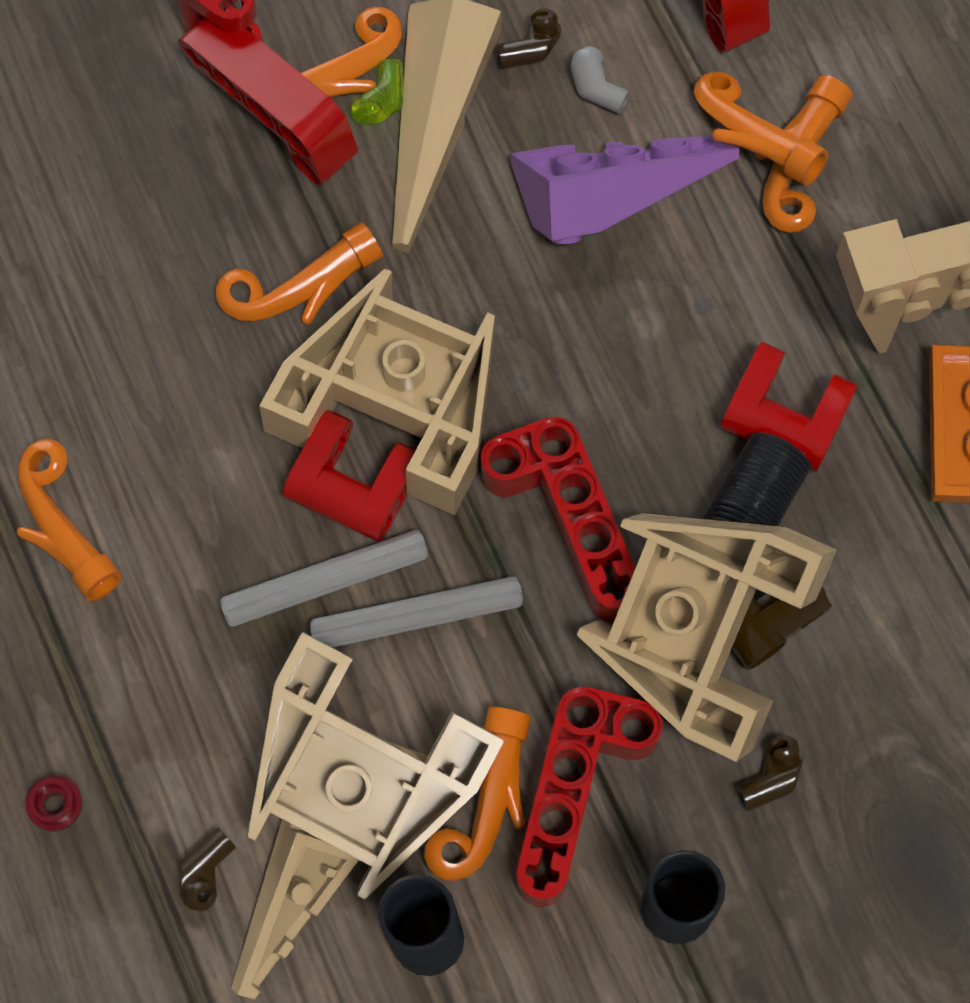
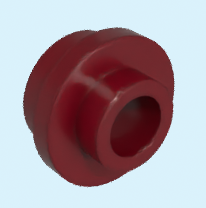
[25,775,82,832]

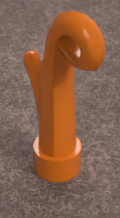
[301,7,402,98]
[693,72,828,186]
[755,75,853,233]
[216,222,384,325]
[17,438,123,601]
[424,707,531,881]

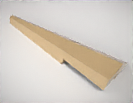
[392,0,501,254]
[231,739,428,1000]

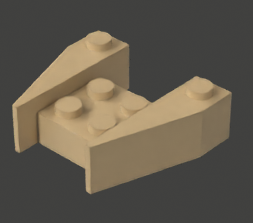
[836,219,970,354]
[259,269,495,515]
[577,513,837,762]
[248,632,504,899]

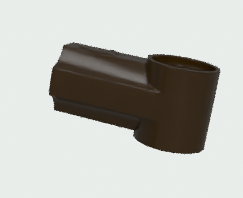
[732,586,832,670]

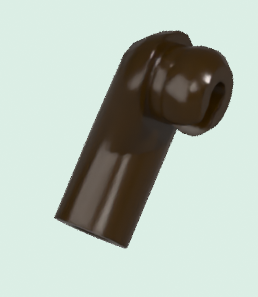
[497,8,561,69]
[737,735,803,811]
[180,828,236,911]

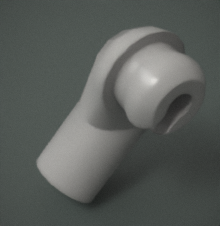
[570,46,630,114]

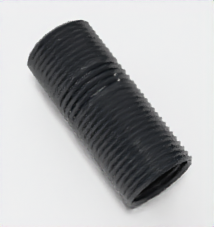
[703,432,811,526]
[641,850,725,944]
[378,874,465,976]

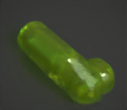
[351,59,403,125]

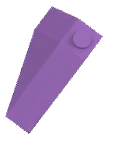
[510,136,739,244]

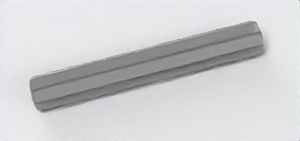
[220,530,428,627]
[310,576,523,648]

